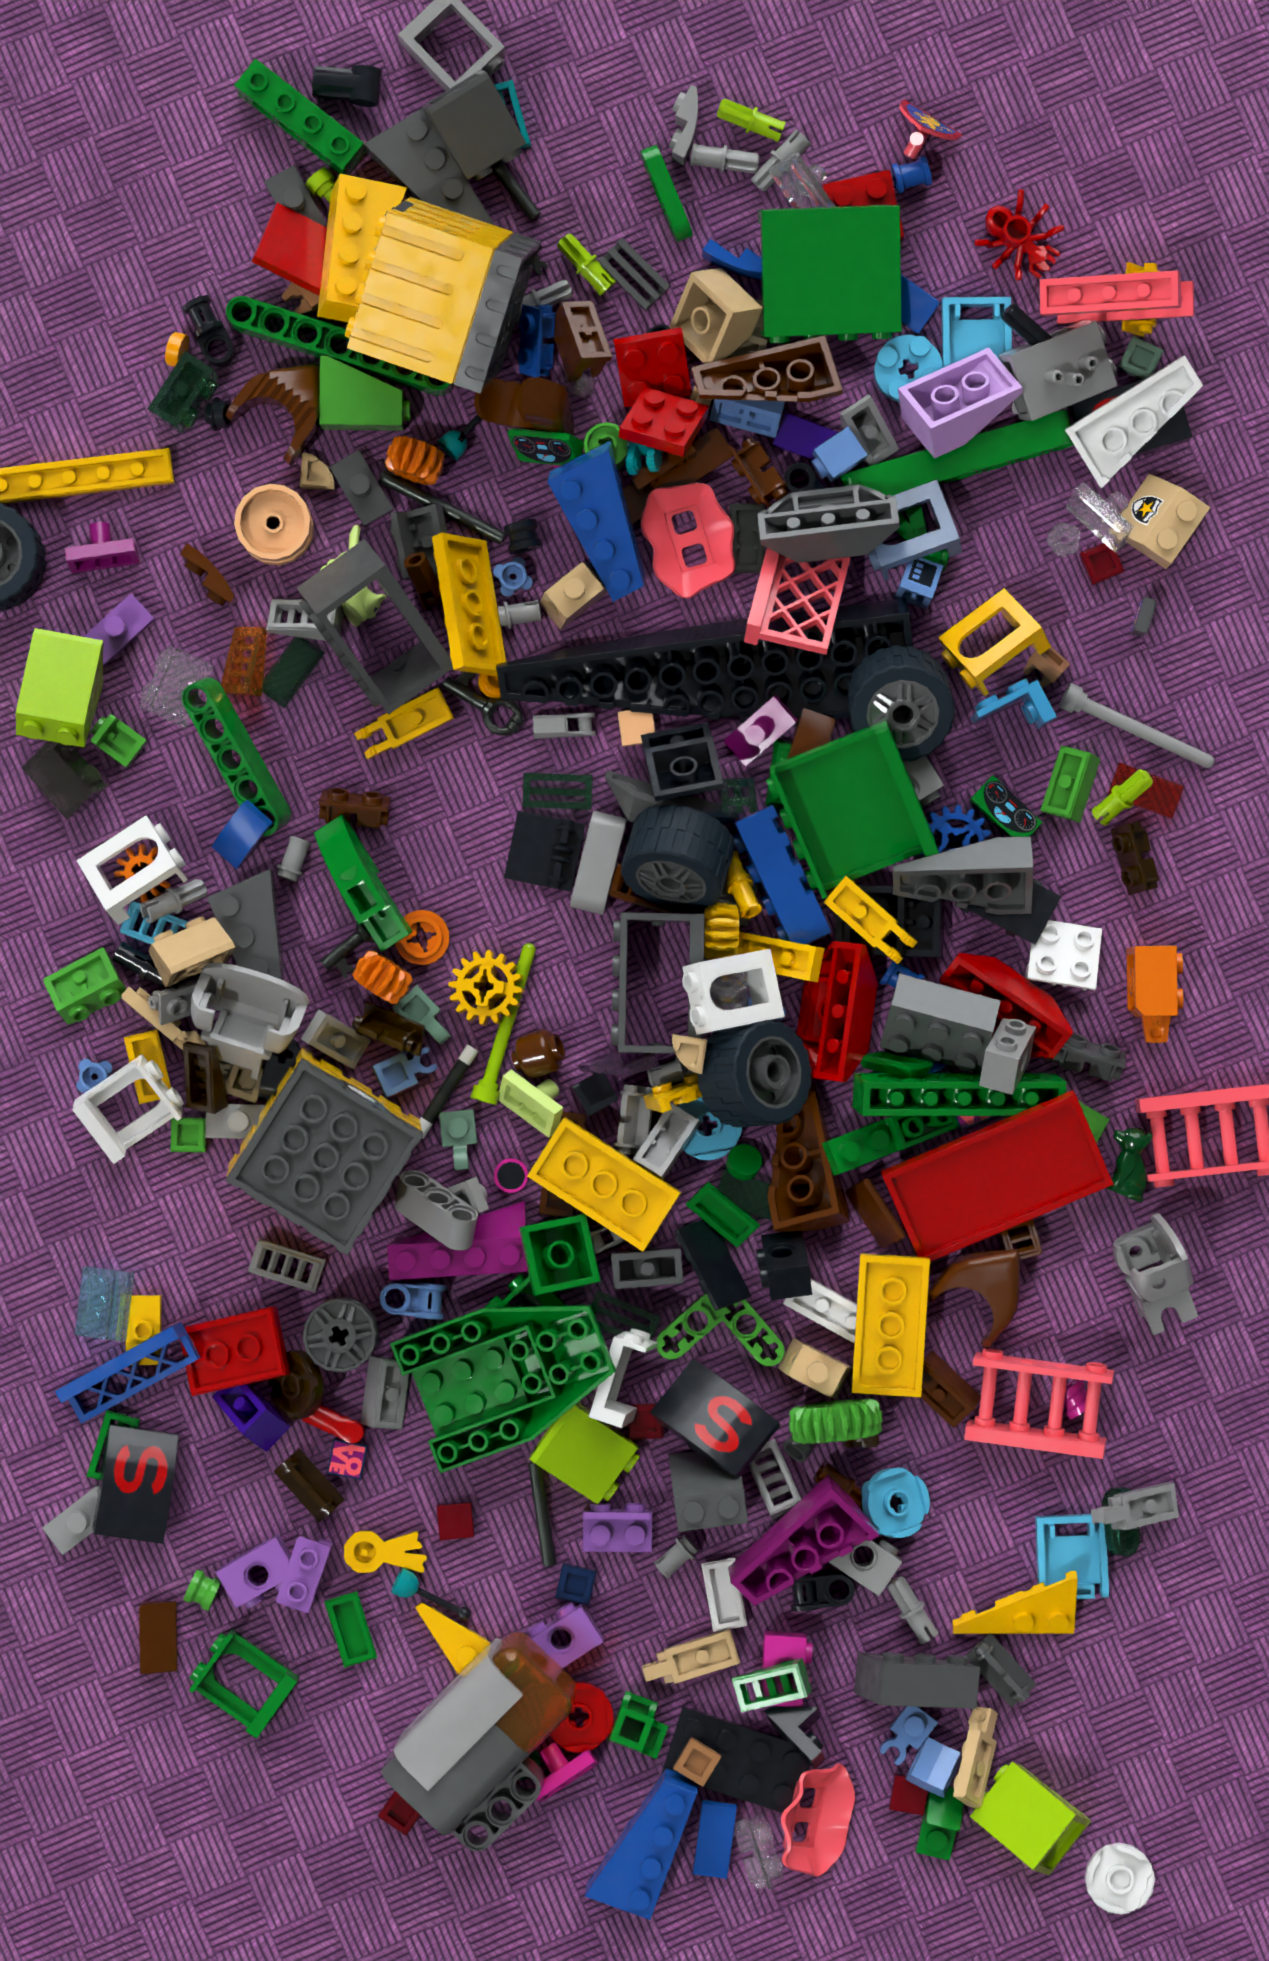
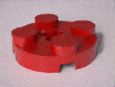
[544,1681,614,1753]

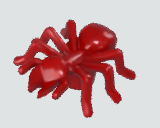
[974,189,1064,281]

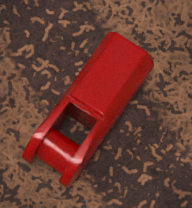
[302,1404,365,1444]

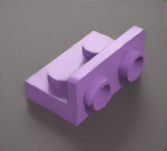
[583,1503,652,1552]
[276,1536,333,1613]

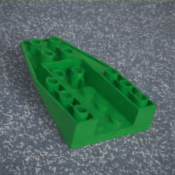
[390,1305,616,1474]

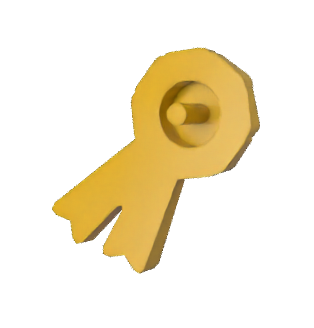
[344,1531,427,1573]

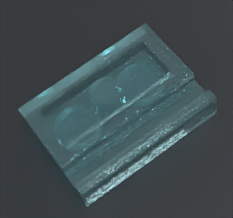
[75,1266,134,1342]

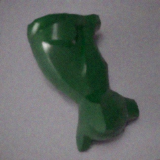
[1107,1128,1153,1203]

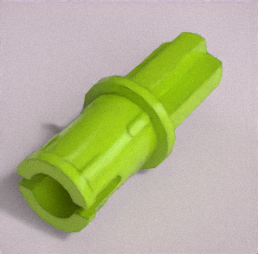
[717,98,786,143]
[557,233,616,296]
[1092,769,1153,826]

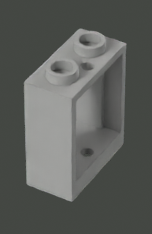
[398,0,506,91]

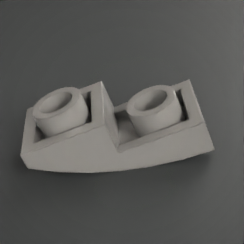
[669,85,698,166]

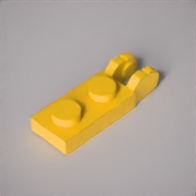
[354,687,454,760]
[824,876,917,964]

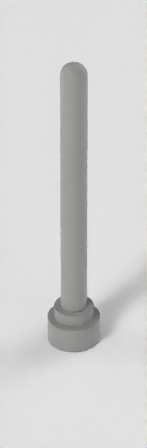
[1059,682,1215,768]

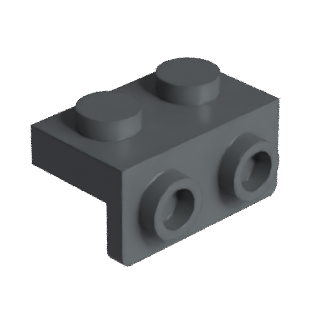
[390,504,448,581]

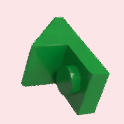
[915,1787,964,1861]

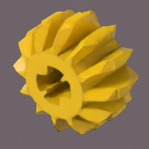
[704,902,739,959]

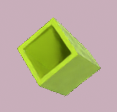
[16,628,103,747]
[529,1402,640,1505]
[970,1761,1091,1875]

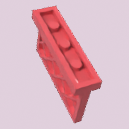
[744,548,851,655]

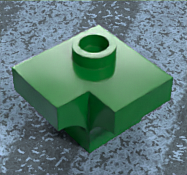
[607,1691,668,1759]

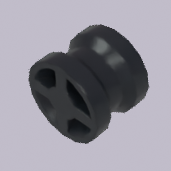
[503,519,543,555]

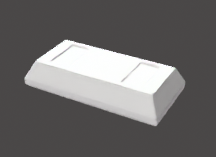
[701,1557,747,1632]

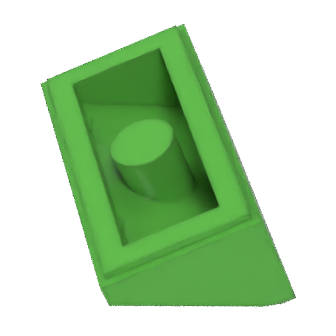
[1040,746,1100,823]

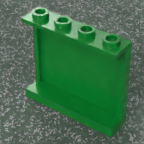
[758,205,902,343]
[766,721,939,899]

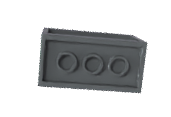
[297,539,453,715]
[611,912,705,1054]

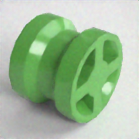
[183,1569,222,1612]

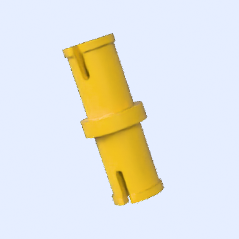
[725,850,762,919]

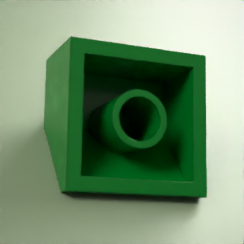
[519,1214,601,1296]

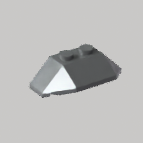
[757,484,900,563]
[605,770,740,826]

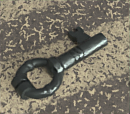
[442,671,524,736]
[319,920,376,980]

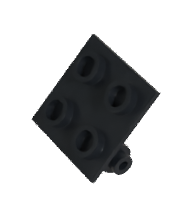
[504,811,585,892]

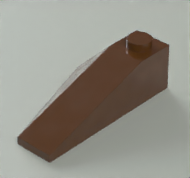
[691,335,843,402]
[767,1082,851,1231]

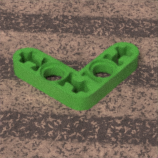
[656,1293,785,1366]

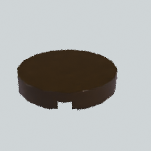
[268,1350,323,1420]

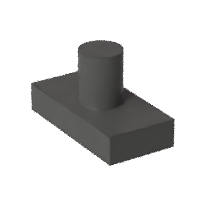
[264,165,327,227]
[329,450,394,528]

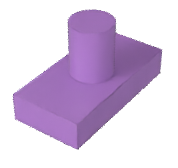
[84,593,156,666]

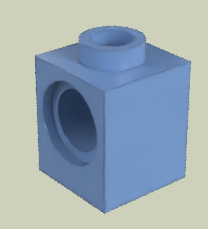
[811,427,867,483]

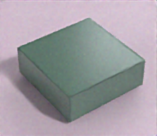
[1117,336,1164,380]

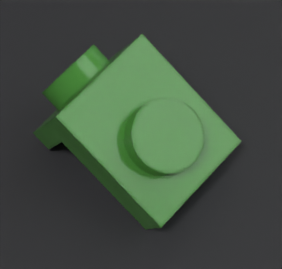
[90,714,148,769]

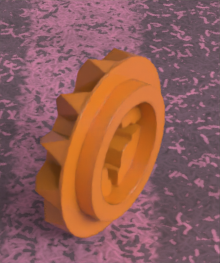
[395,910,449,965]

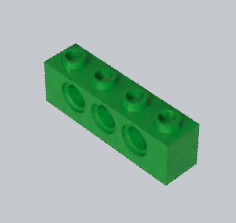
[234,58,366,175]

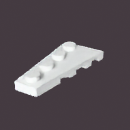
[1065,355,1203,489]

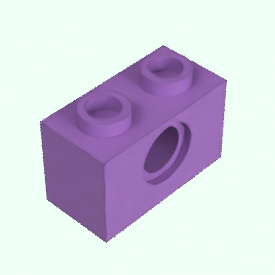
[215,1534,291,1609]
[522,1602,604,1679]

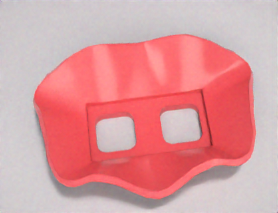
[640,483,736,599]
[781,1763,855,1877]

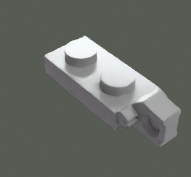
[1091,1482,1179,1530]

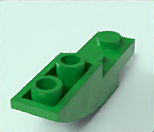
[314,814,413,952]
[822,1116,959,1176]

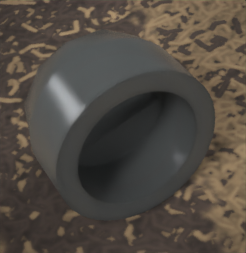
[783,1435,814,1462]

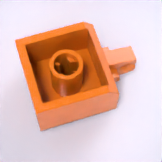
[1126,946,1184,1043]

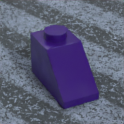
[212,1384,290,1452]

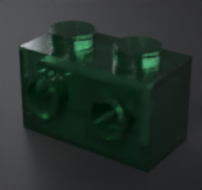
[148,351,219,434]

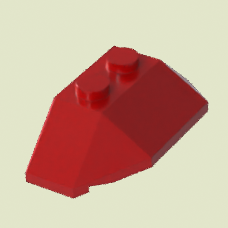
[797,941,878,1083]
[939,953,1074,1059]

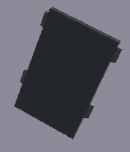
[959,879,1061,945]
[674,1219,752,1311]

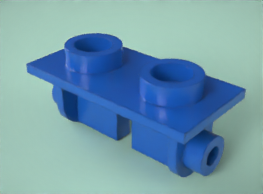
[517,304,556,377]

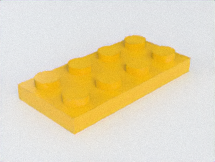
[432,533,506,676]
[527,1117,682,1252]
[852,1253,930,1397]

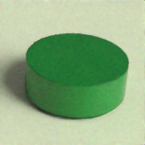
[726,1144,762,1180]

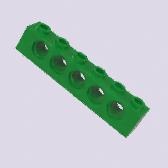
[852,1073,1067,1116]

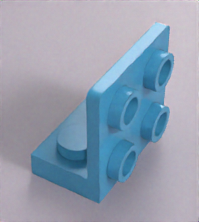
[971,679,1057,729]

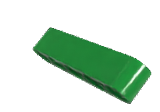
[182,677,291,836]

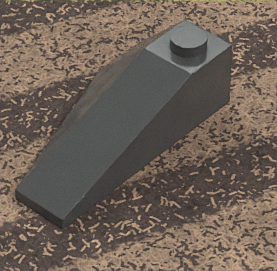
[893,836,1033,915]

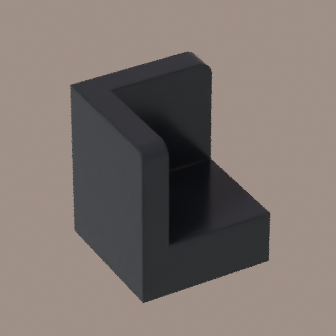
[572,1070,619,1116]

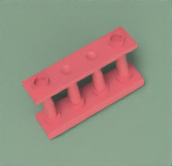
[1040,270,1194,325]
[1135,1084,1269,1188]
[964,1348,1115,1459]

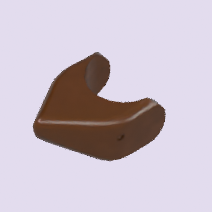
[225,364,320,466]
[474,377,574,435]
[927,1249,1020,1349]

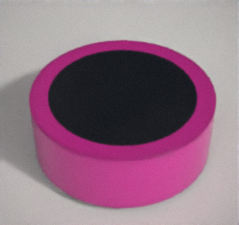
[494,1158,528,1193]

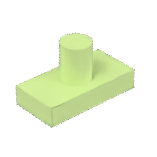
[498,1069,563,1138]

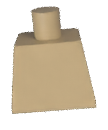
[539,562,608,631]
[778,1337,852,1398]

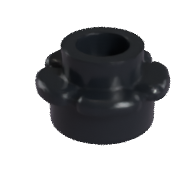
[205,397,232,431]

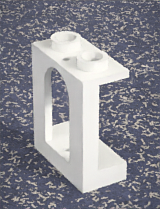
[77,816,188,925]
[682,949,785,1035]
[72,1054,184,1164]
[589,1328,658,1428]

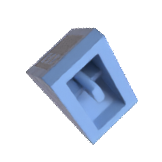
[894,558,943,610]

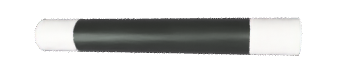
[420,1044,479,1139]

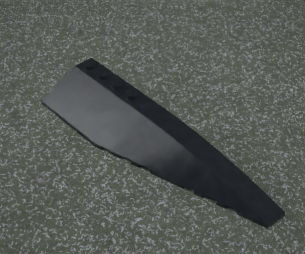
[496,598,913,725]

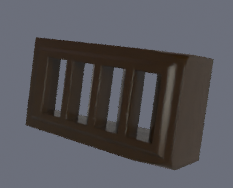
[183,1041,228,1114]

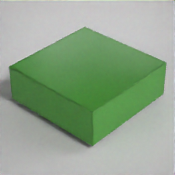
[170,1117,207,1153]

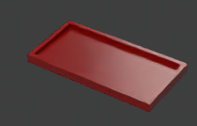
[881,1090,1114,1262]

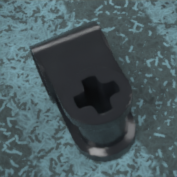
[258,1038,300,1100]
[790,1571,855,1612]

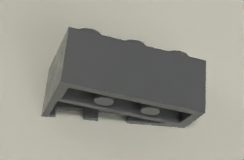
[207,869,285,980]
[854,1652,980,1709]

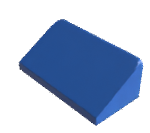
[901,274,940,334]

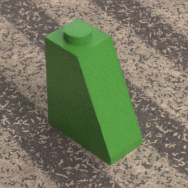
[319,356,411,431]

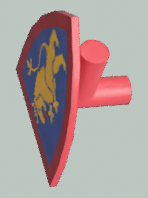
[899,99,962,159]

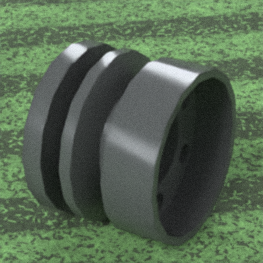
[303,1296,380,1372]

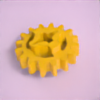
[448,950,525,1026]

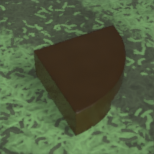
[843,1434,879,1448]

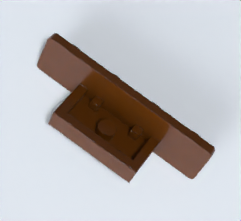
[622,428,734,525]

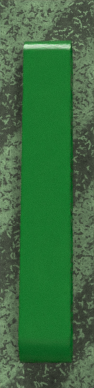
[226,296,454,397]
[840,410,1074,496]

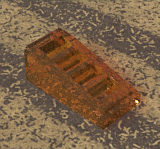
[221,627,267,697]

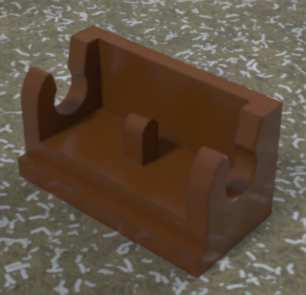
[554,301,613,381]

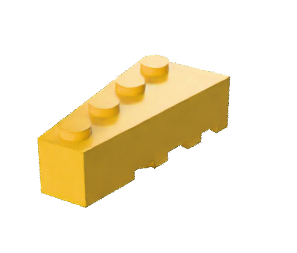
[317,173,407,322]

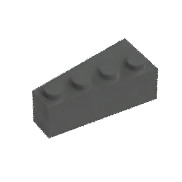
[364,108,494,225]

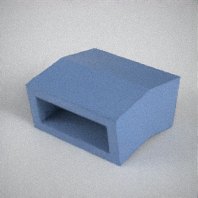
[905,1737,961,1798]

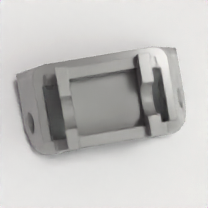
[191,963,310,1080]
[1113,1212,1199,1335]

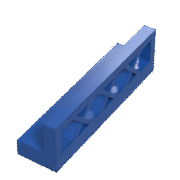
[55,1322,201,1424]

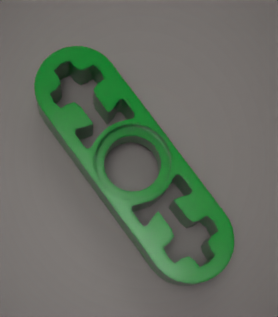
[640,144,693,243]

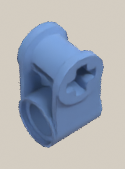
[380,1282,447,1320]

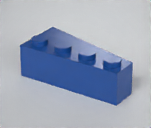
[547,440,645,602]
[732,805,831,945]
[585,1768,698,1920]

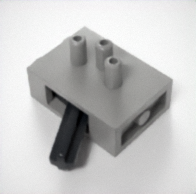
[998,304,1117,421]

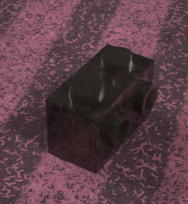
[22,741,108,819]

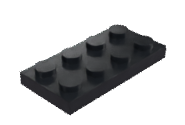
[661,1706,810,1813]

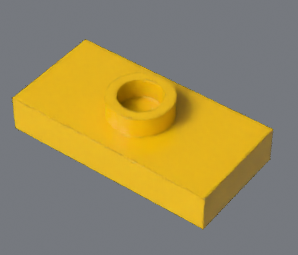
[126,1295,162,1365]

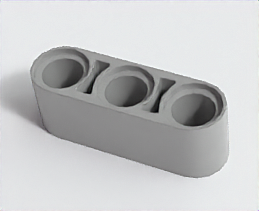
[570,810,627,915]
[394,1170,478,1250]

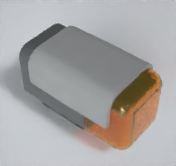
[381,1632,577,1852]

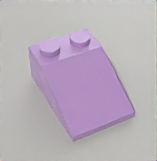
[898,348,1023,459]

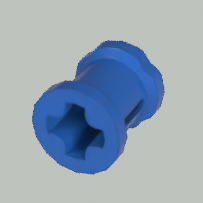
[891,155,932,194]
[879,961,925,988]

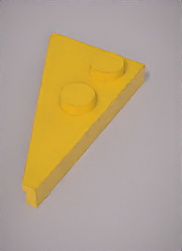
[643,1073,702,1113]
[952,1571,1078,1634]
[415,1602,537,1682]

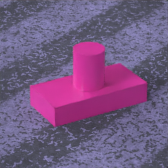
[530,1742,600,1802]

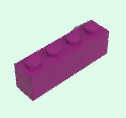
[387,1201,528,1280]
[728,1475,880,1606]

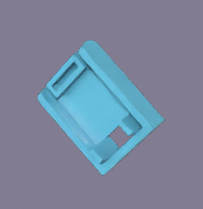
[941,297,1012,368]
[1035,1514,1109,1599]

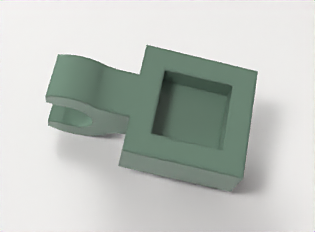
[392,985,451,1045]
[439,1109,477,1170]

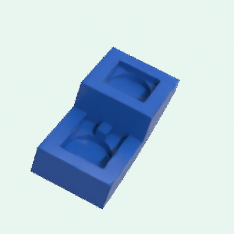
[702,238,762,280]
[211,800,274,869]
[693,1800,737,1879]

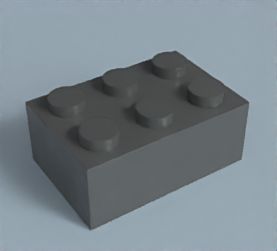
[879,973,1001,1074]

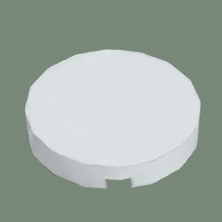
[1084,1843,1155,1915]

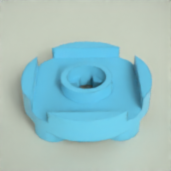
[874,335,943,404]
[679,1097,742,1160]
[861,1468,930,1538]

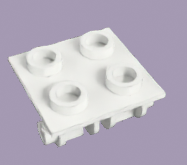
[1025,920,1102,991]

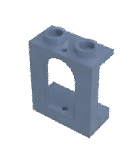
[868,480,962,581]

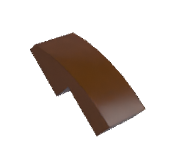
[180,543,238,607]
[786,708,836,759]

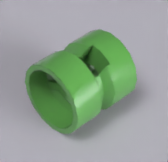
[584,422,628,471]

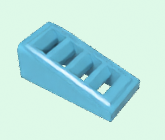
[120,901,188,944]

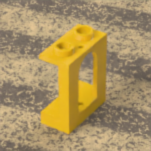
[938,588,1051,696]

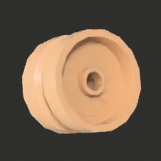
[234,484,314,566]

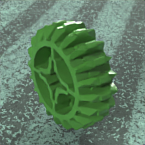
[788,1398,883,1444]

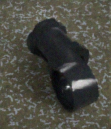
[182,295,235,367]

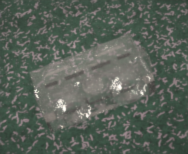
[140,646,214,728]

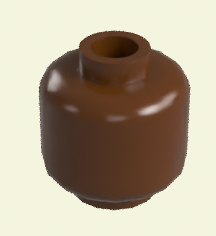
[511,1029,565,1079]

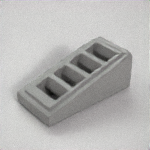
[266,599,344,641]
[248,1238,326,1293]
[749,1439,801,1520]

